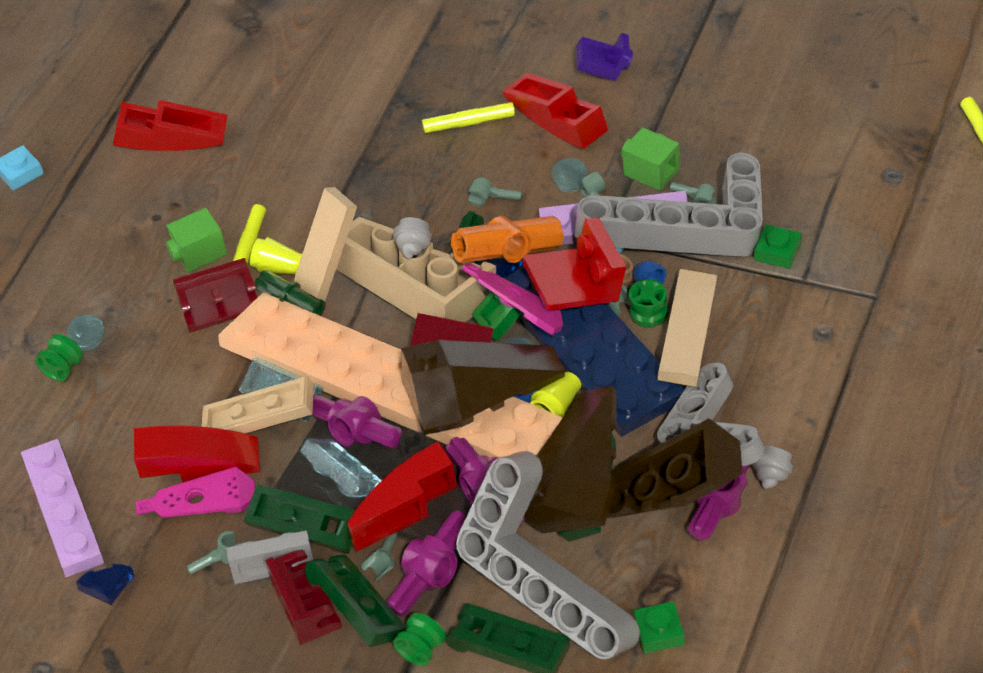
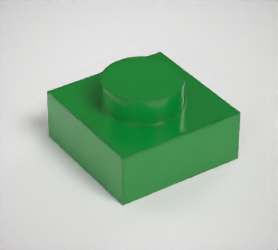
[754,224,802,269]
[471,291,522,341]
[633,601,685,654]

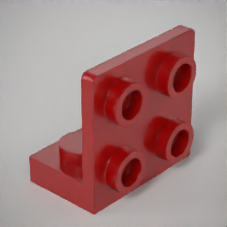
[522,217,626,310]

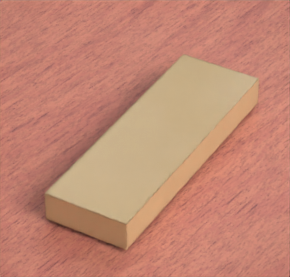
[294,187,357,301]
[201,376,314,433]

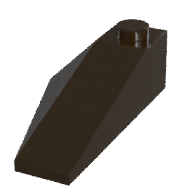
[401,340,565,435]
[523,386,617,534]
[607,418,743,519]

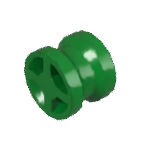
[629,279,668,328]
[35,334,83,382]
[393,613,446,667]

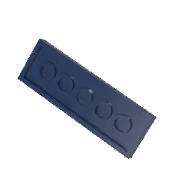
[504,250,685,437]

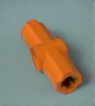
[450,216,564,263]

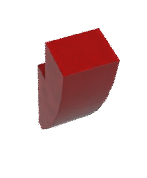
[502,73,609,149]
[113,100,228,151]
[133,425,260,483]
[348,442,457,552]

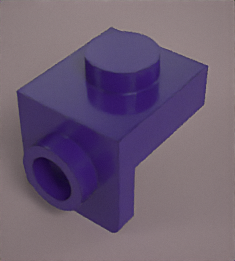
[576,33,633,81]

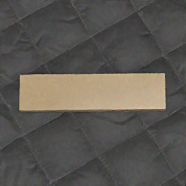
[657,269,717,387]

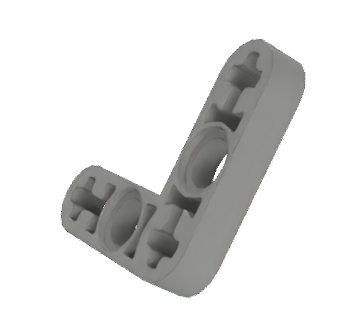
[657,362,765,466]

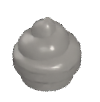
[393,217,432,259]
[752,445,794,489]

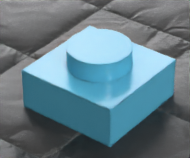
[0,145,44,191]

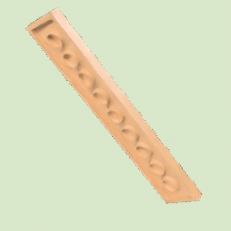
[218,292,563,475]

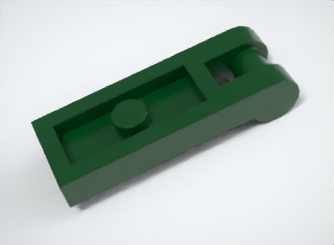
[243,484,355,554]
[305,555,407,647]
[445,604,570,673]

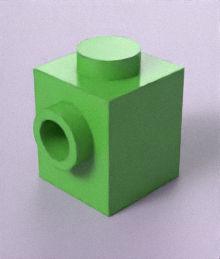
[621,127,680,191]
[165,208,227,273]

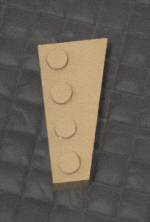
[336,217,496,322]

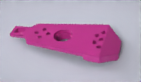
[462,263,563,335]
[136,467,256,518]

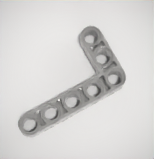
[574,152,763,257]
[457,451,640,659]

